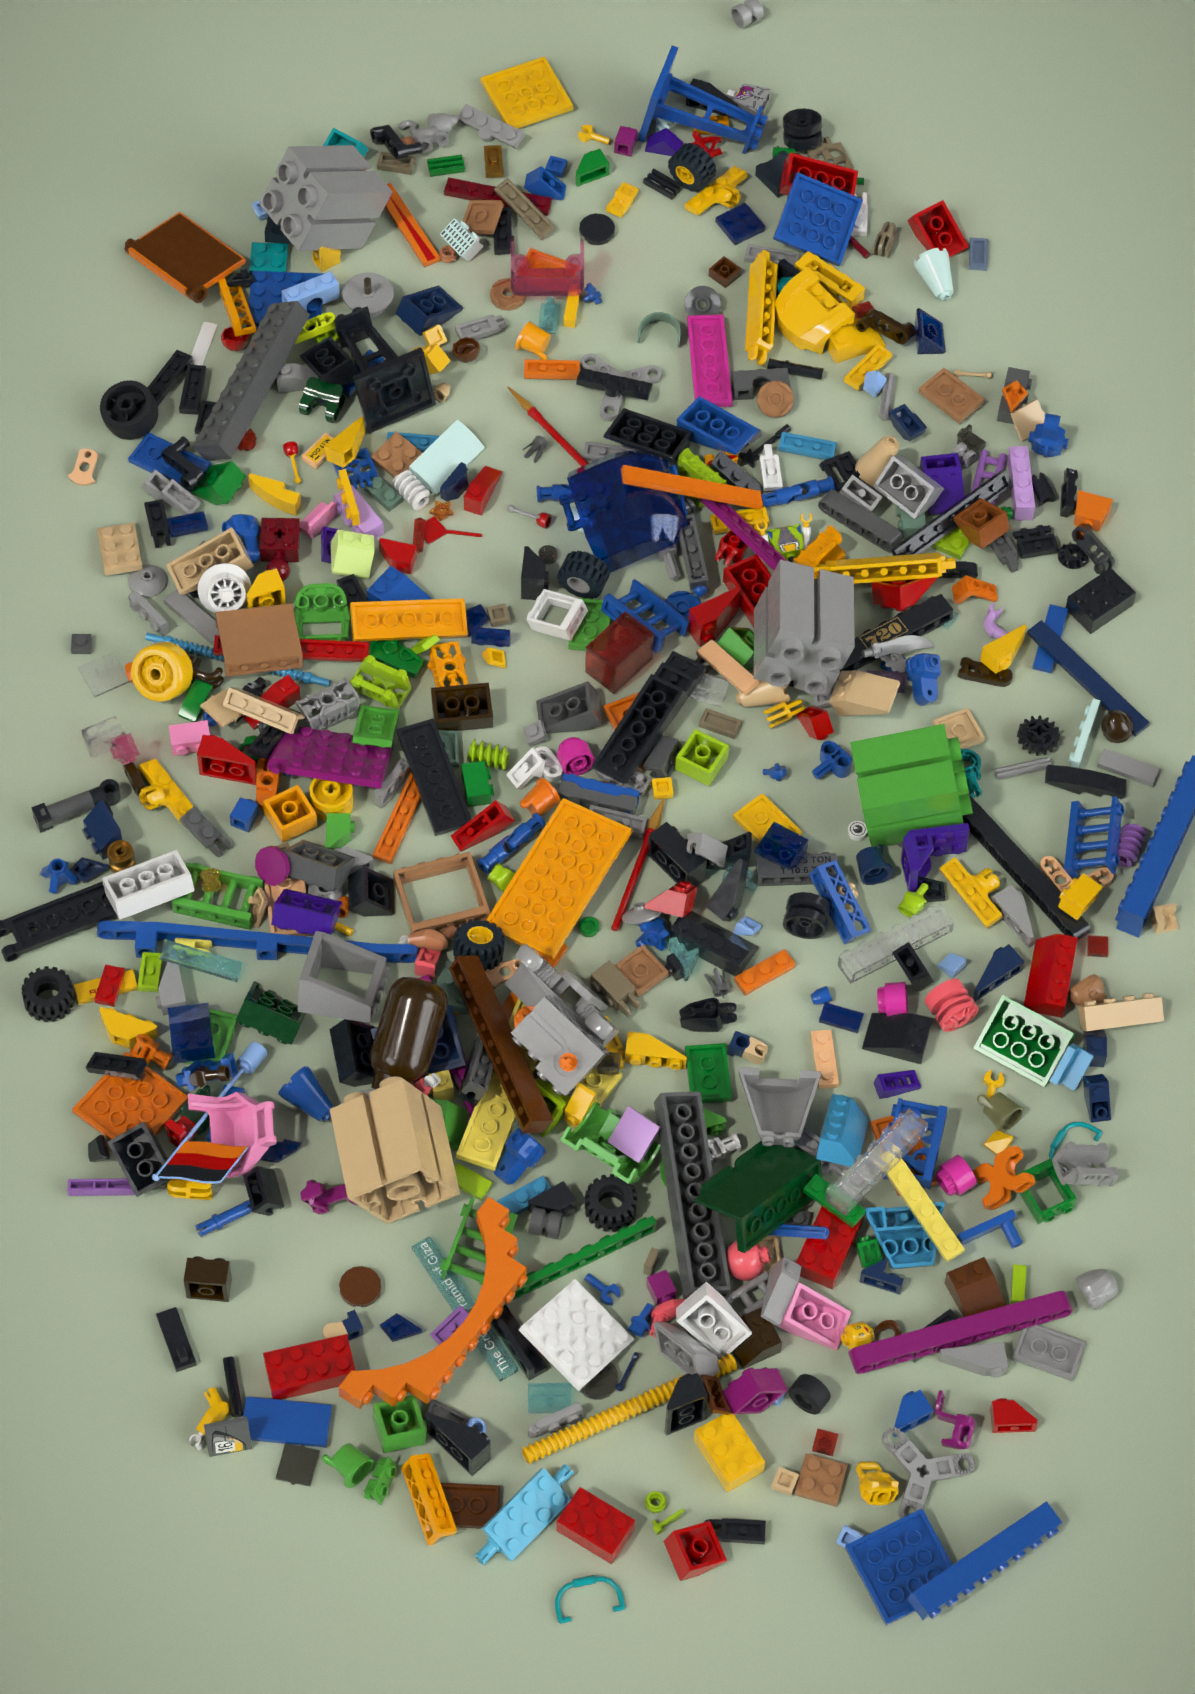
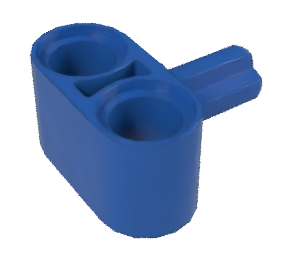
[812,741,852,779]

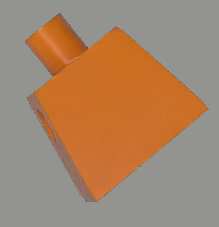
[1074,490,1113,535]

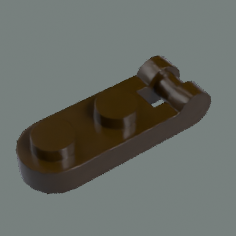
[958,657,1013,687]

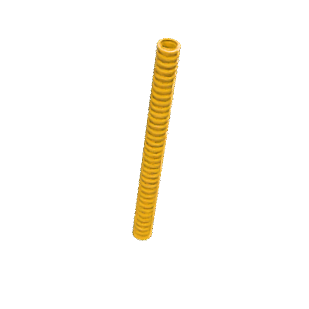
[522,1353,737,1465]

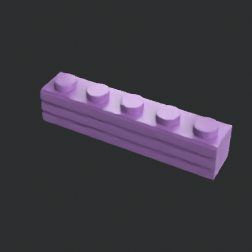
[67,1179,134,1196]

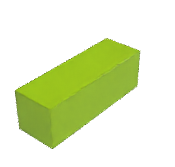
[1010,1264,1026,1304]

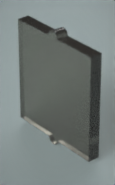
[276,1443,320,1487]

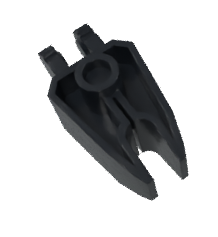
[679,997,737,1032]

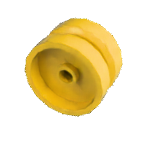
[309,778,354,821]

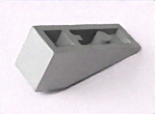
[276,363,318,393]
[992,884,1034,948]
[156,949,187,1016]
[761,1257,802,1326]
[939,1342,1008,1377]

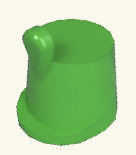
[322,1443,374,1488]

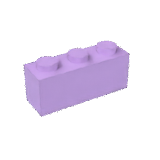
[333,485,384,539]

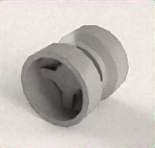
[952,442,977,468]

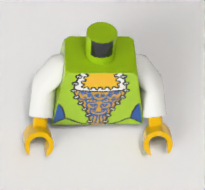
[754,513,812,562]

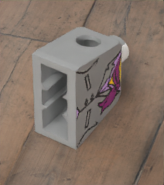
[726,83,770,116]

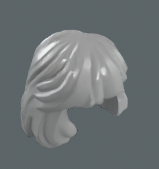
[1076,1269,1118,1310]

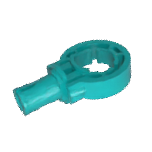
[961,749,982,798]

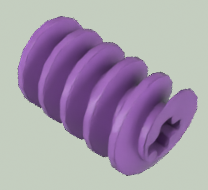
[1118,824,1147,867]

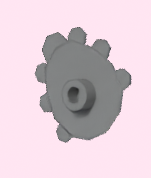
[880,653,906,673]

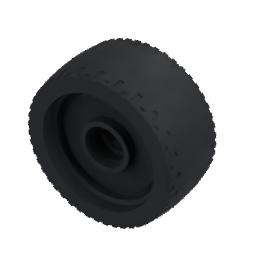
[100,380,159,440]

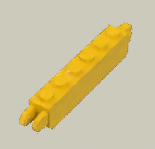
[745,250,778,366]
[812,552,956,584]

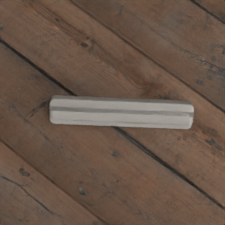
[879,372,895,420]
[994,757,1051,780]

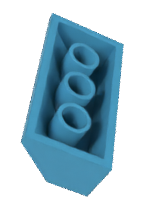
[816,1094,869,1168]

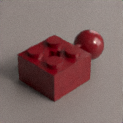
[260,518,301,582]

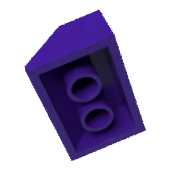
[271,889,342,935]

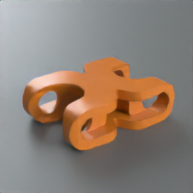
[972,1146,1036,1210]

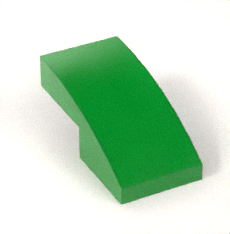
[178,679,213,722]

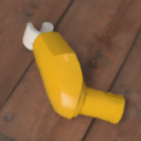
[189,1387,229,1451]

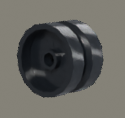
[783,108,822,151]
[783,892,831,939]

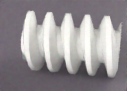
[391,470,430,511]

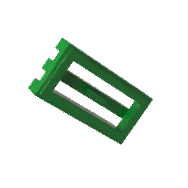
[427,154,465,177]

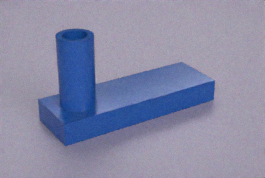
[956,1209,1023,1249]

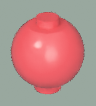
[725,1241,771,1281]

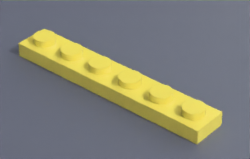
[877,1148,965,1262]

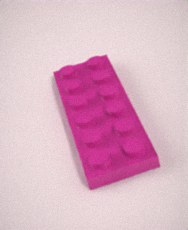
[687,314,732,407]

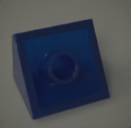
[914,308,946,354]

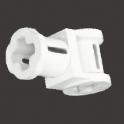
[708,1133,741,1166]

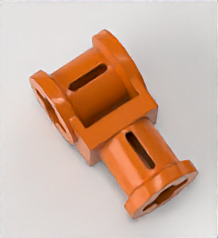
[129,1034,173,1070]

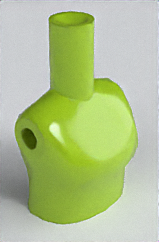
[487,863,515,892]
[897,883,929,919]

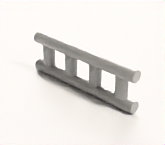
[724,1271,769,1318]

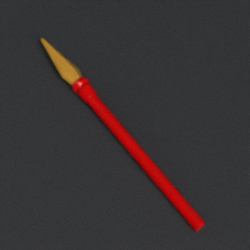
[507,386,604,483]
[611,798,665,931]

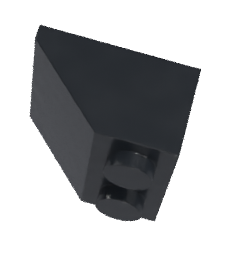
[521,546,549,600]
[348,866,395,917]

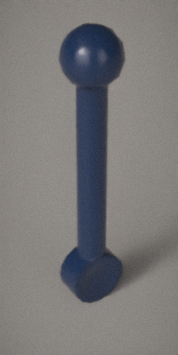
[616,1352,639,1391]

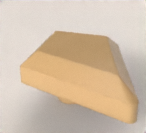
[248,887,269,928]

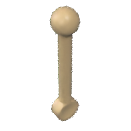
[954,369,992,379]

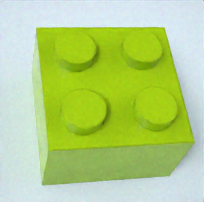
[675,729,729,786]

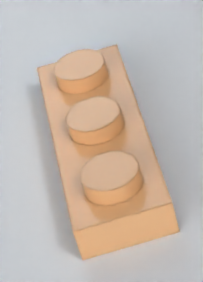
[811,1030,839,1089]

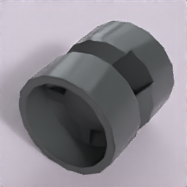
[528,1207,563,1240]

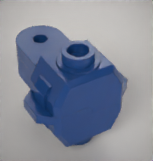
[1028,413,1069,458]
[222,514,261,564]
[906,653,941,706]
[494,1128,546,1185]

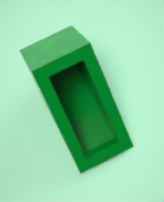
[576,149,609,187]

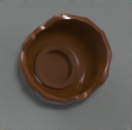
[452,337,480,363]

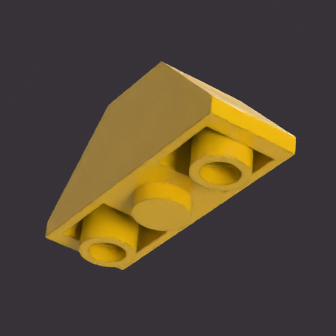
[99,1007,159,1049]

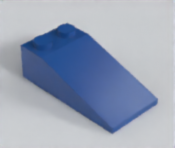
[677,396,759,455]
[367,566,432,602]

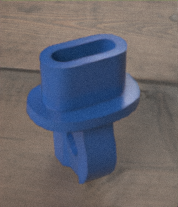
[628,1303,653,1337]

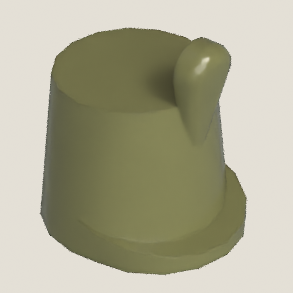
[977,1092,1024,1132]

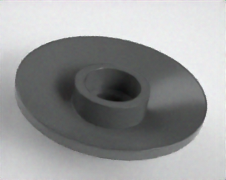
[684,286,721,316]

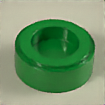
[579,917,599,937]

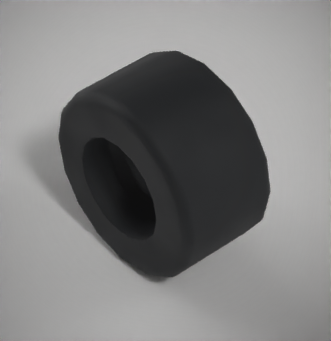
[788,1374,831,1415]

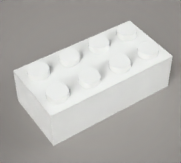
[102,850,194,920]

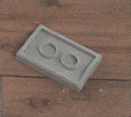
[1012,1325,1086,1382]

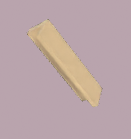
[222,687,305,734]

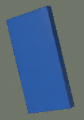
[128,432,212,492]
[243,1397,332,1448]

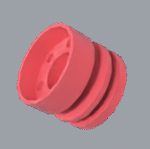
[924,978,979,1032]

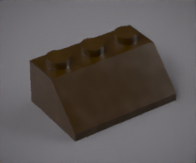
[431,682,493,731]

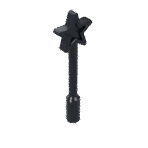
[739,424,791,468]

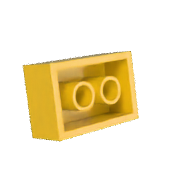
[693,1410,765,1493]

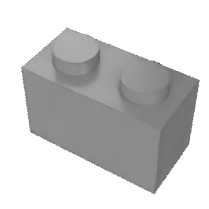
[839,475,882,513]

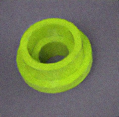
[645,1491,666,1513]

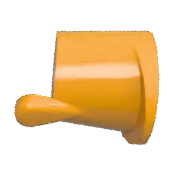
[515,321,551,360]

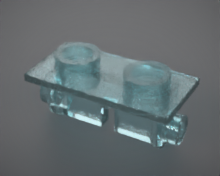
[538,297,560,334]

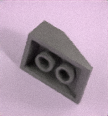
[536,681,602,734]

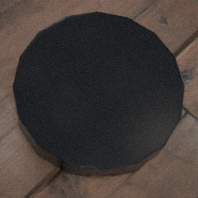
[579,213,615,245]

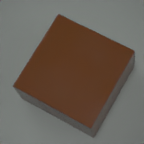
[708,256,741,288]

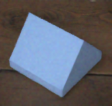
[836,1524,864,1547]

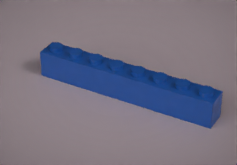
[907,1501,1063,1620]

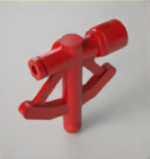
[692,131,722,159]

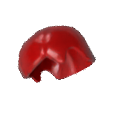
[221,327,250,351]

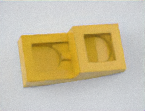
[606,182,639,218]

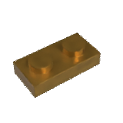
[484,145,504,178]

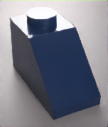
[1083,1029,1107,1067]

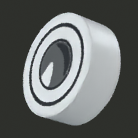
[847,821,867,841]

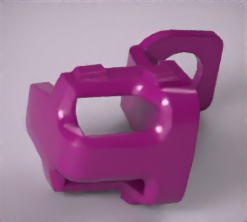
[300,1179,358,1215]
[935,1390,976,1450]

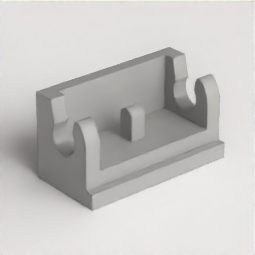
[687,833,728,867]

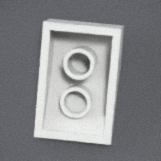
[676,1282,752,1358]

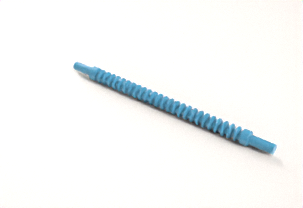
[145,633,331,687]

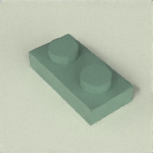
[364,476,403,512]

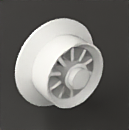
[198,563,251,613]

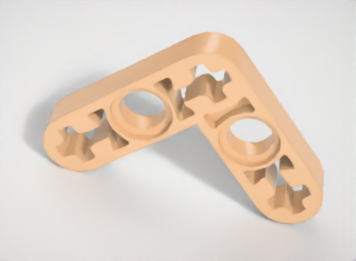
[1039,856,1114,893]

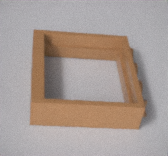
[393,852,490,933]

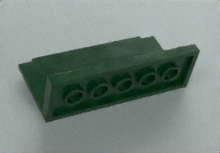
[695,1141,822,1253]

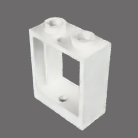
[526,589,588,641]

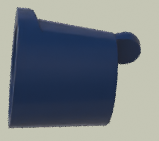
[856,844,894,885]

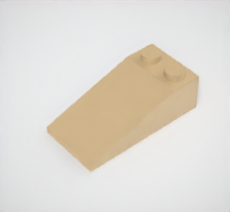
[166,527,254,595]

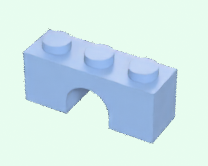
[281,271,340,311]

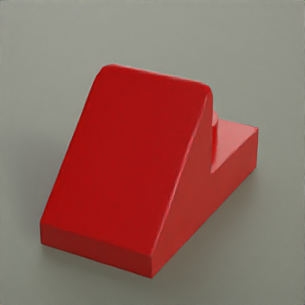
[165,1116,197,1147]

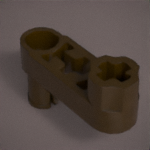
[856,309,916,344]

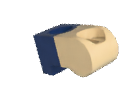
[727,1030,768,1064]
[323,1309,364,1341]

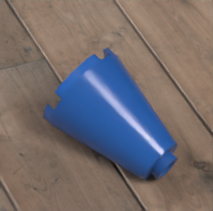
[278,1066,334,1122]

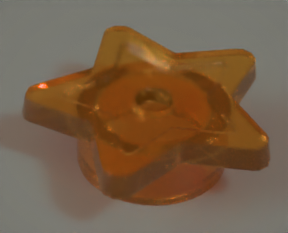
[429,500,454,521]

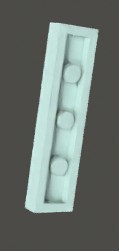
[1068,698,1100,768]

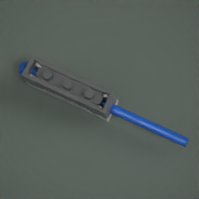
[670,465,710,597]

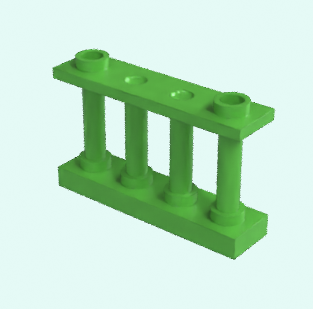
[172,862,264,930]
[439,1198,518,1285]

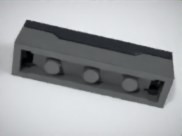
[457,1035,494,1106]

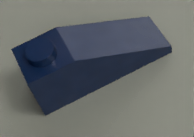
[973,944,1024,1002]

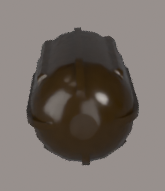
[370,977,448,1089]

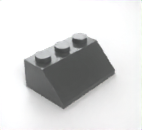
[284,840,355,891]

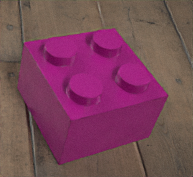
[723,1367,788,1414]

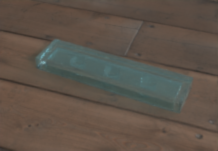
[159,939,242,982]

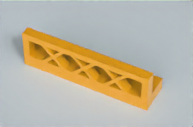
[218,277,257,337]
[401,1453,457,1546]

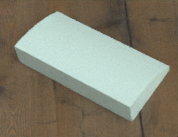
[409,420,485,496]

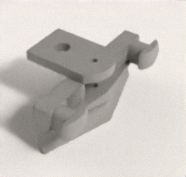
[504,944,619,1046]

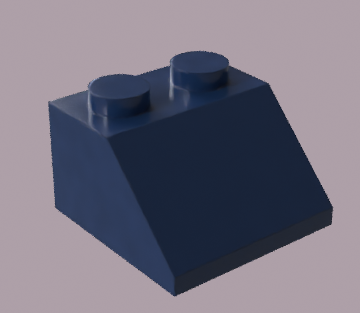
[82,800,122,860]

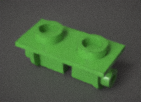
[364,1456,398,1505]

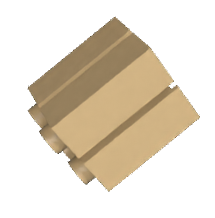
[329,1077,460,1224]

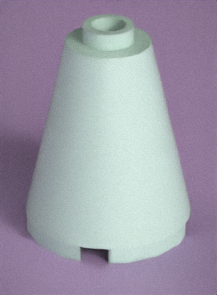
[913,248,953,301]

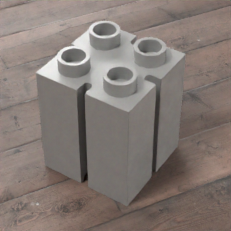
[259,145,393,251]
[754,560,855,696]

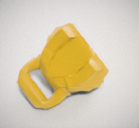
[856,1462,899,1505]

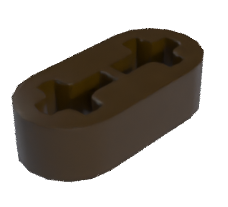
[123,761,145,796]

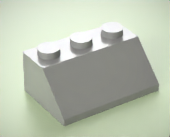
[873,455,944,519]
[653,1321,719,1377]

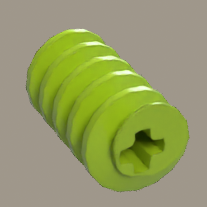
[467,739,510,771]

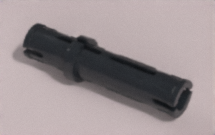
[767,358,824,380]

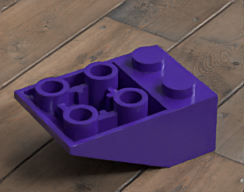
[919,453,965,515]

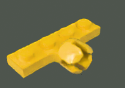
[684,166,748,216]
[138,758,194,824]
[939,857,1003,929]

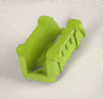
[677,448,726,507]
[350,655,411,710]

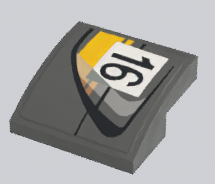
[204,1416,252,1457]

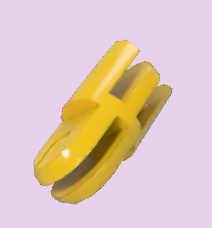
[763,699,805,729]
[167,1179,212,1200]

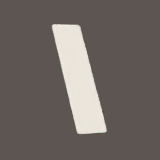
[191,322,217,365]

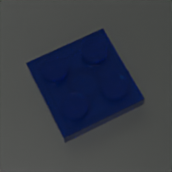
[715,203,765,245]

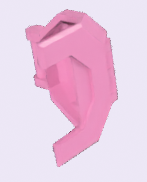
[188,1092,277,1178]

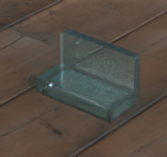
[528,1383,571,1413]

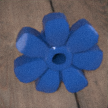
[583,283,602,305]

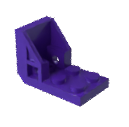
[900,823,970,892]

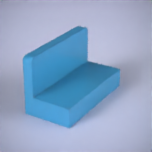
[1050,1043,1094,1091]

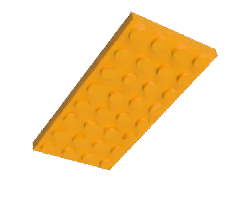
[486,798,632,960]

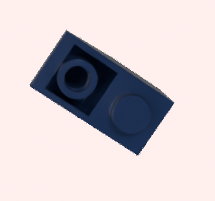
[1083,1074,1111,1123]

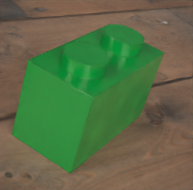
[461,761,494,807]

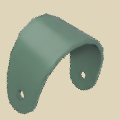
[637,312,681,347]

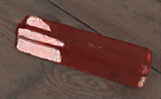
[412,517,426,553]

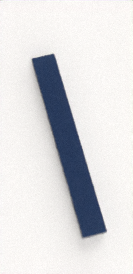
[1027,620,1150,736]

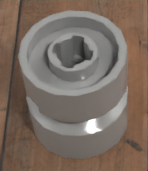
[731,0,764,28]

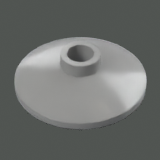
[129,565,167,597]
[622,902,661,924]

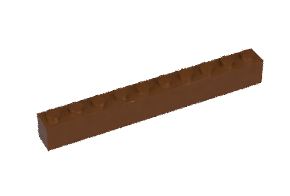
[449,955,553,1134]

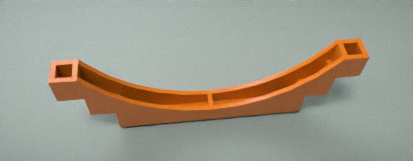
[339,1197,528,1409]

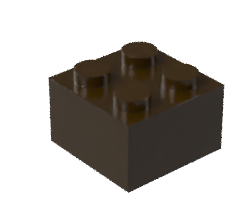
[184,1256,232,1302]

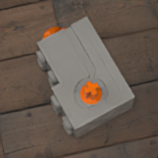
[511,995,610,1096]

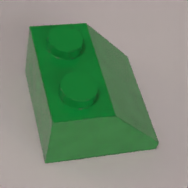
[192,461,247,506]

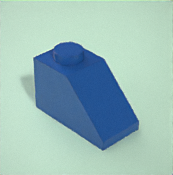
[524,166,566,200]
[893,1389,934,1437]

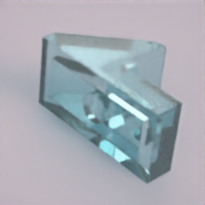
[668,937,699,981]

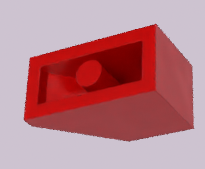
[379,538,417,574]
[796,705,834,741]
[990,1398,1037,1433]

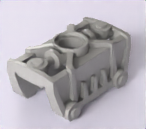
[296,677,360,730]
[1052,1141,1119,1187]

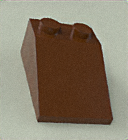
[944,1257,1006,1317]

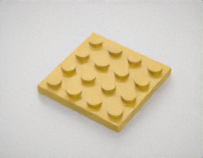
[480,56,573,129]

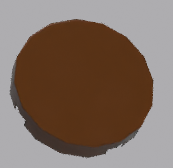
[339,1266,381,1307]

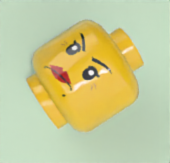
[841,1321,874,1350]

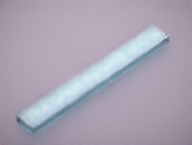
[412,1236,518,1382]

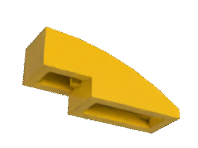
[248,473,301,516]

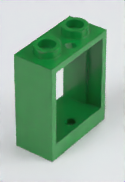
[1016,1158,1077,1224]

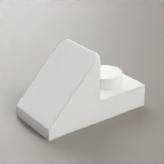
[506,747,545,790]

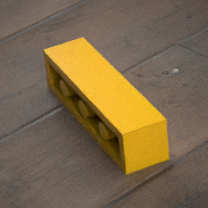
[564,284,581,328]

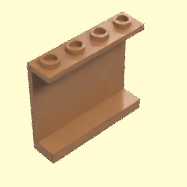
[215,603,303,677]

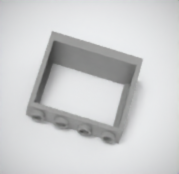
[298,931,389,1023]

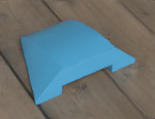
[864,1202,945,1269]

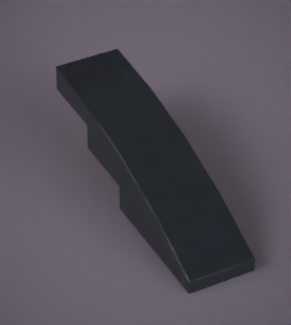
[1045,765,1126,800]

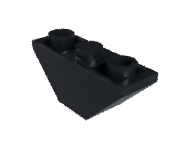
[706,831,752,870]

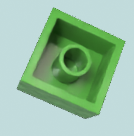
[372,1395,426,1453]

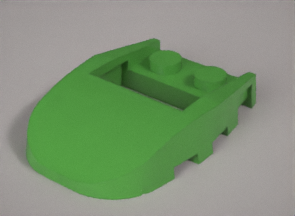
[294,583,350,641]

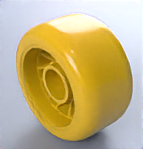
[131,641,193,702]

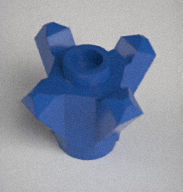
[40,858,78,894]
[635,917,670,951]

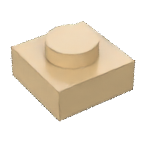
[771,1467,799,1496]

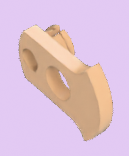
[68,449,98,486]
[485,959,521,989]

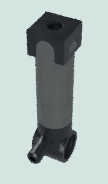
[31,779,121,833]

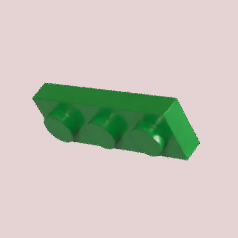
[803,1174,866,1228]

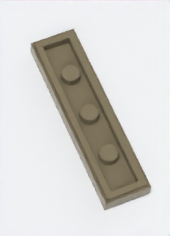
[494,178,555,240]

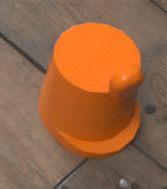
[520,777,561,816]

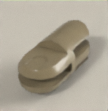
[871,222,896,257]

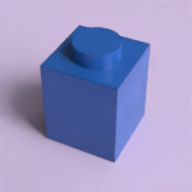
[230,797,259,833]

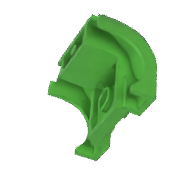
[560,1102,661,1184]

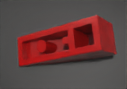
[464,466,502,516]
[242,675,301,730]
[451,800,515,852]

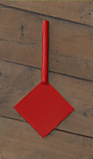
[415,516,482,544]

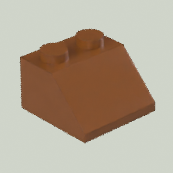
[953,498,1010,549]

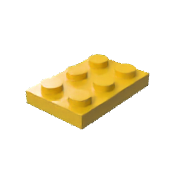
[733,793,802,855]

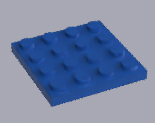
[773,172,863,266]
[247,271,325,333]
[844,1509,952,1626]

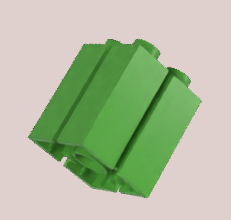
[850,724,973,847]

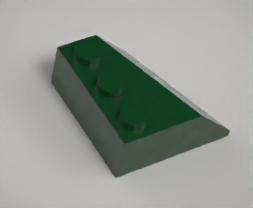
[236,981,306,1045]

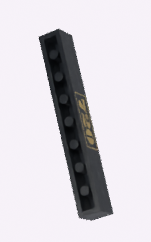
[836,594,954,680]

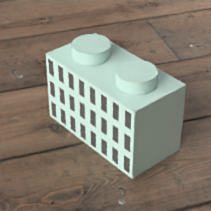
[440,218,483,262]

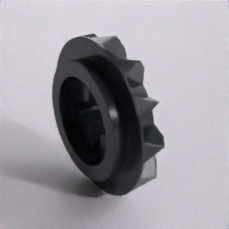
[1058,542,1088,569]

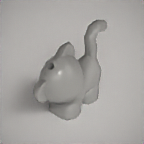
[398,113,459,153]

